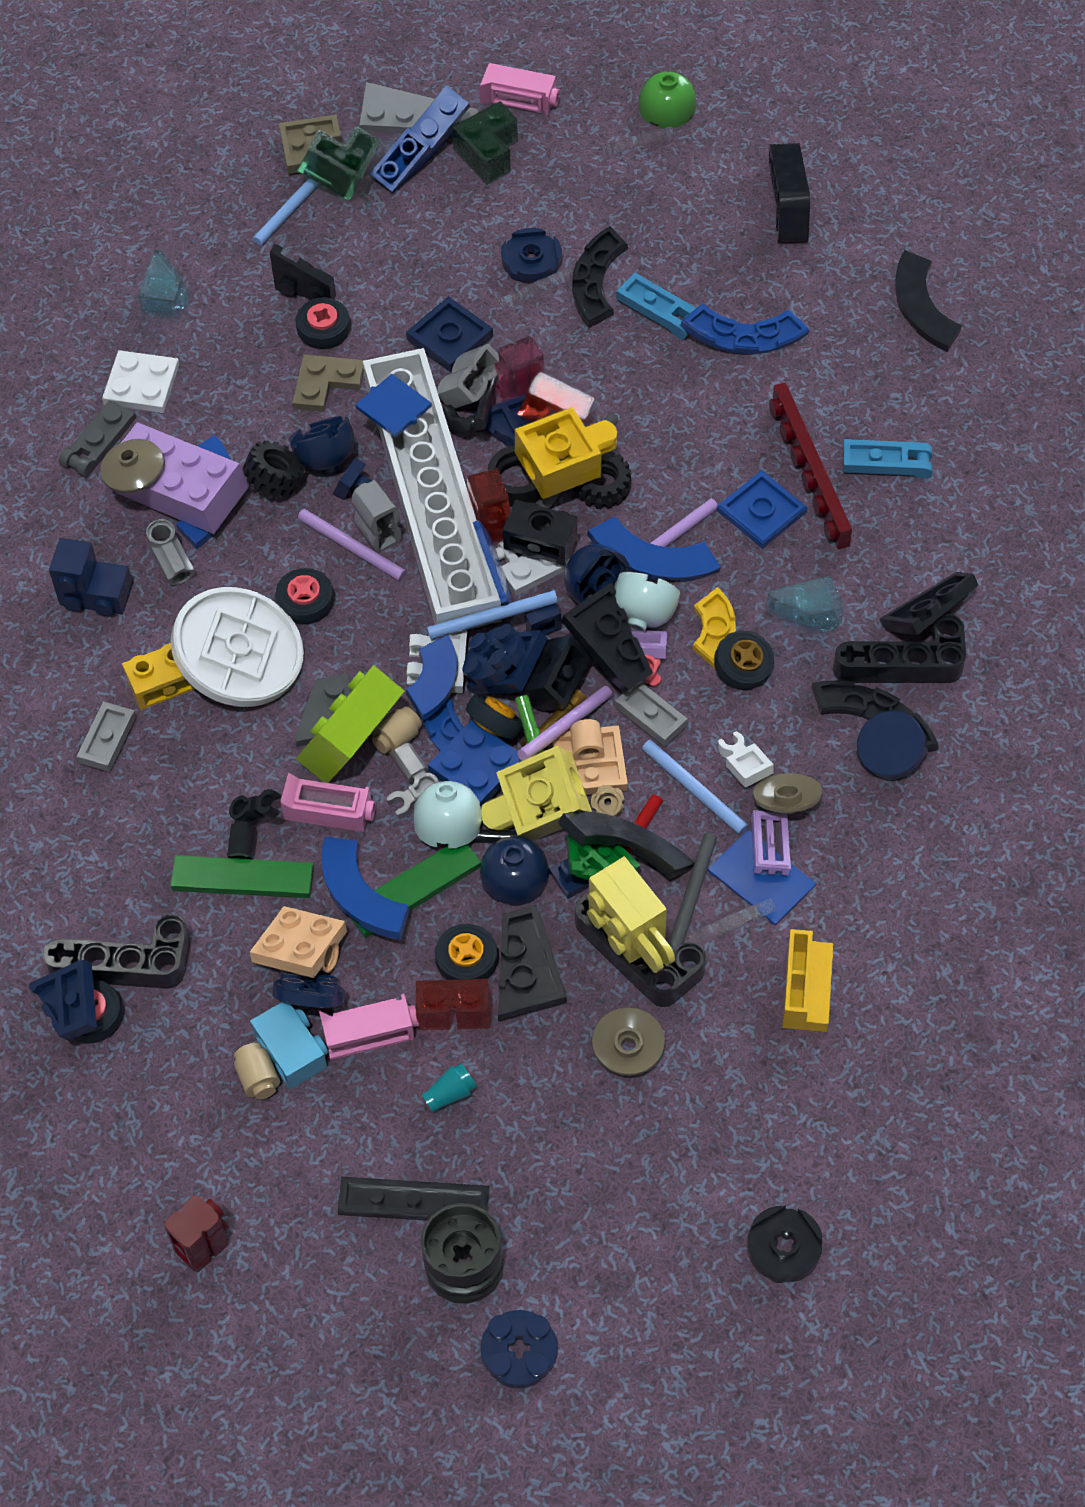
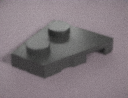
[295,674,352,747]

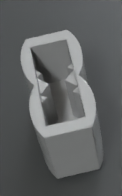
[437,344,503,409]
[352,480,401,553]

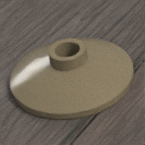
[100,439,164,493]
[753,773,822,814]
[592,1007,665,1076]

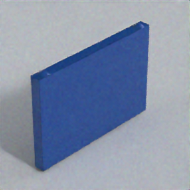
[472,520,515,605]
[707,829,817,926]

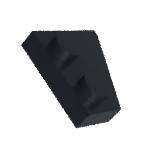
[270,244,336,300]

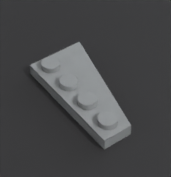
[359,82,479,137]

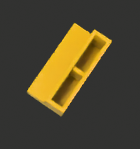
[782,929,833,1032]

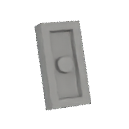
[615,683,688,747]
[76,701,136,772]

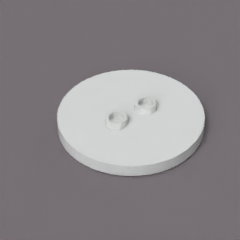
[171,587,304,707]

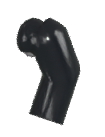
[442,405,479,437]

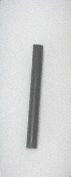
[669,833,717,950]

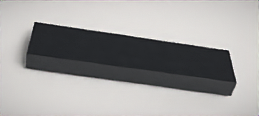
[337,1176,489,1221]

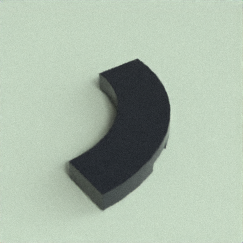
[572,226,628,328]
[895,250,962,352]
[811,680,939,752]
[558,811,695,878]

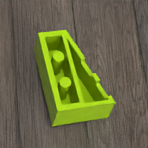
[295,665,405,783]

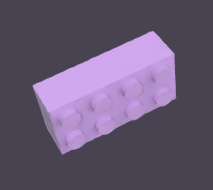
[111,422,249,534]

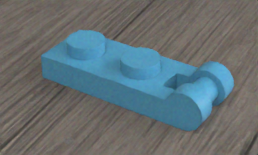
[616,273,696,340]
[843,439,933,478]

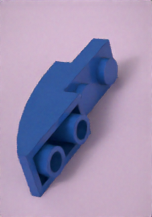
[370,85,470,193]

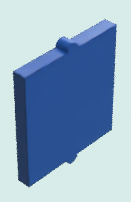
[355,374,432,438]

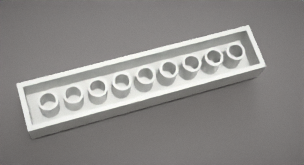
[363,348,502,630]

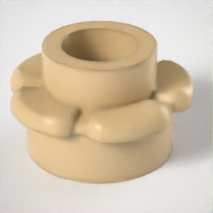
[591,785,624,816]

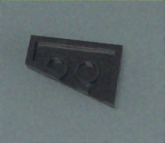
[561,582,653,696]
[498,905,567,1021]

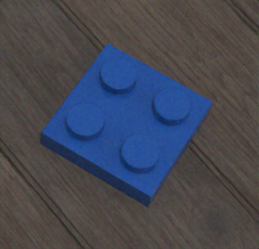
[428,719,521,808]

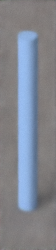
[252,162,333,246]
[427,590,558,639]
[642,739,749,835]

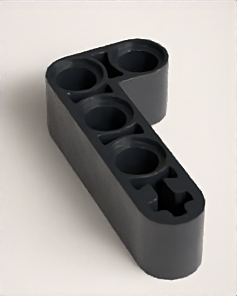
[769,143,810,243]
[833,614,966,683]
[575,894,706,1007]
[43,914,190,989]

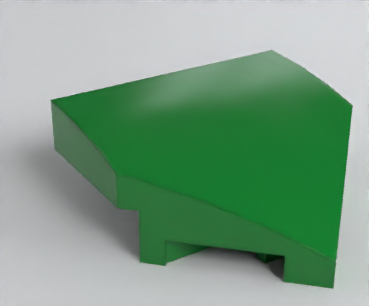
[566,835,640,880]

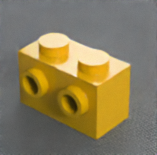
[122,643,195,710]

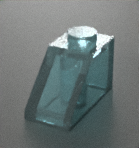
[139,250,189,319]
[766,575,844,632]

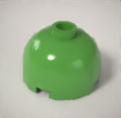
[639,71,697,128]

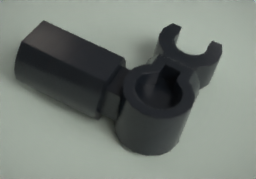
[227,789,281,859]

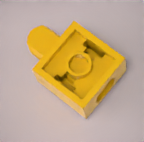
[515,407,617,499]

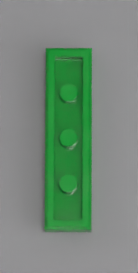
[347,844,481,938]
[171,855,314,898]

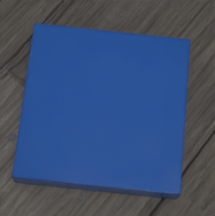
[717,470,808,549]

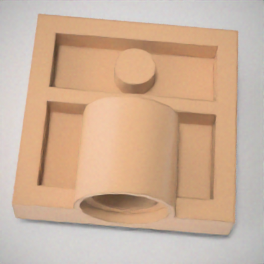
[552,719,628,795]
[250,906,347,978]

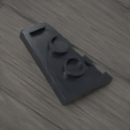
[879,572,978,635]

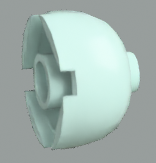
[614,572,680,632]
[414,781,482,848]

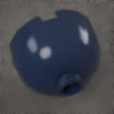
[289,416,355,474]
[564,544,630,604]
[480,836,549,906]

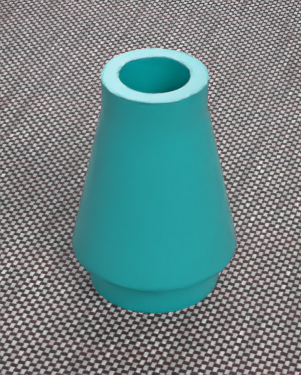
[421,1063,478,1113]

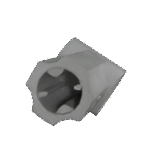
[146,519,195,585]

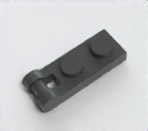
[59,400,136,478]

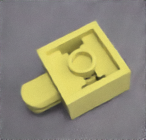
[481,745,592,841]
[587,856,675,973]

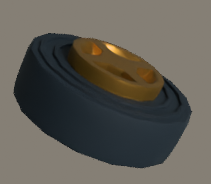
[714,630,774,690]

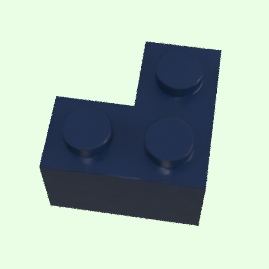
[49,538,133,616]

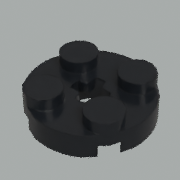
[747,1206,822,1283]

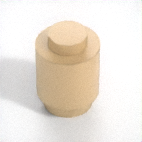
[372,706,422,755]
[234,1043,280,1100]

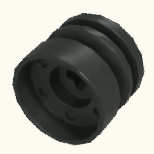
[420,1203,504,1304]

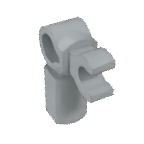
[386,742,439,819]

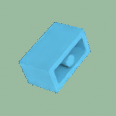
[250,1002,328,1089]

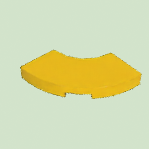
[693,587,736,670]

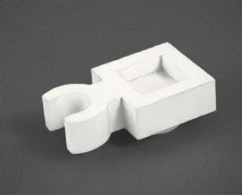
[718,731,774,788]

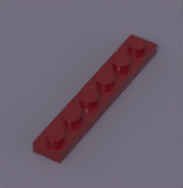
[769,382,852,550]

